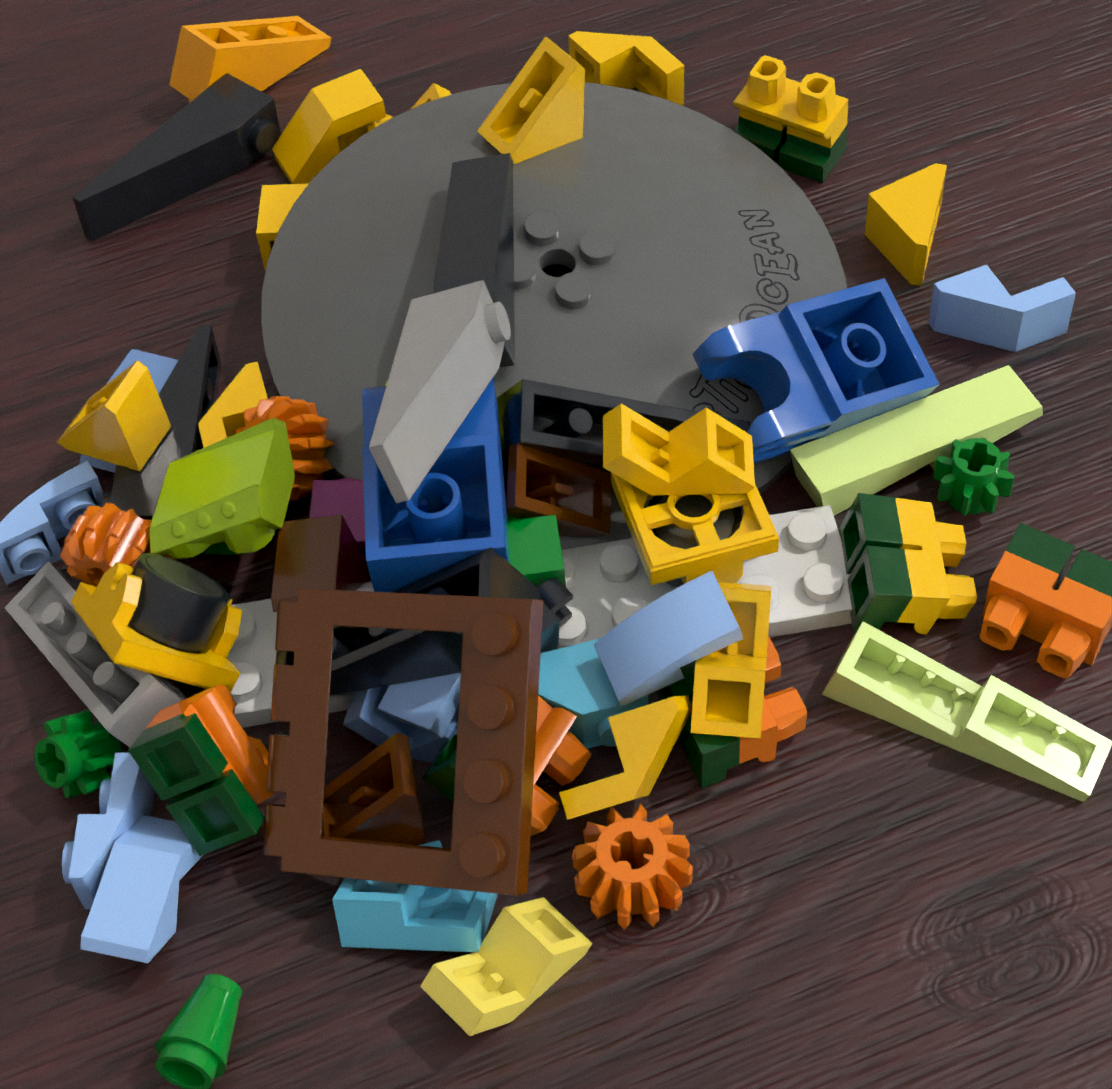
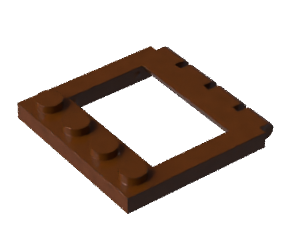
[262,588,543,896]

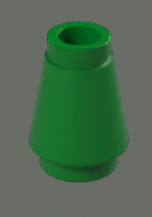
[155,974,242,1089]

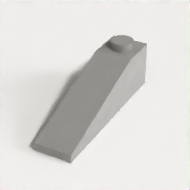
[369,280,511,503]
[5,561,187,747]

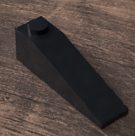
[72,73,281,241]
[434,153,515,367]
[101,325,222,520]
[496,379,750,473]
[275,547,540,696]

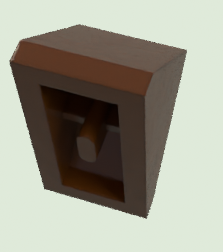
[506,443,612,536]
[271,515,371,612]
[321,733,425,845]

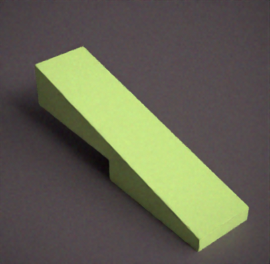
[790,365,1043,516]
[822,621,1112,802]

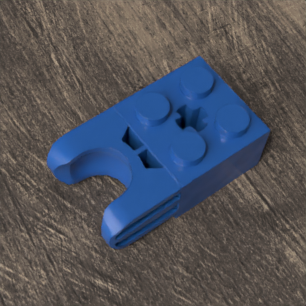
[692,278,940,463]
[362,377,510,593]

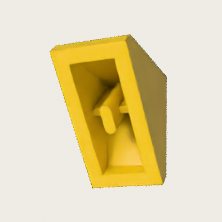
[477,36,585,164]
[864,163,947,286]
[57,360,171,472]

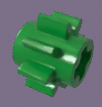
[933,438,1015,516]
[34,710,121,798]

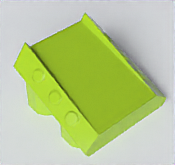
[149,418,295,559]

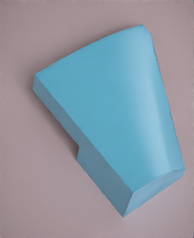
[332,840,497,953]

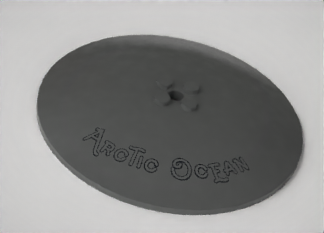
[261,83,847,550]

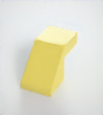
[420,897,593,1036]

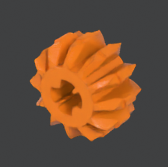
[236,396,334,501]
[60,503,175,587]
[572,803,693,930]

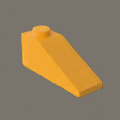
[169,16,332,103]

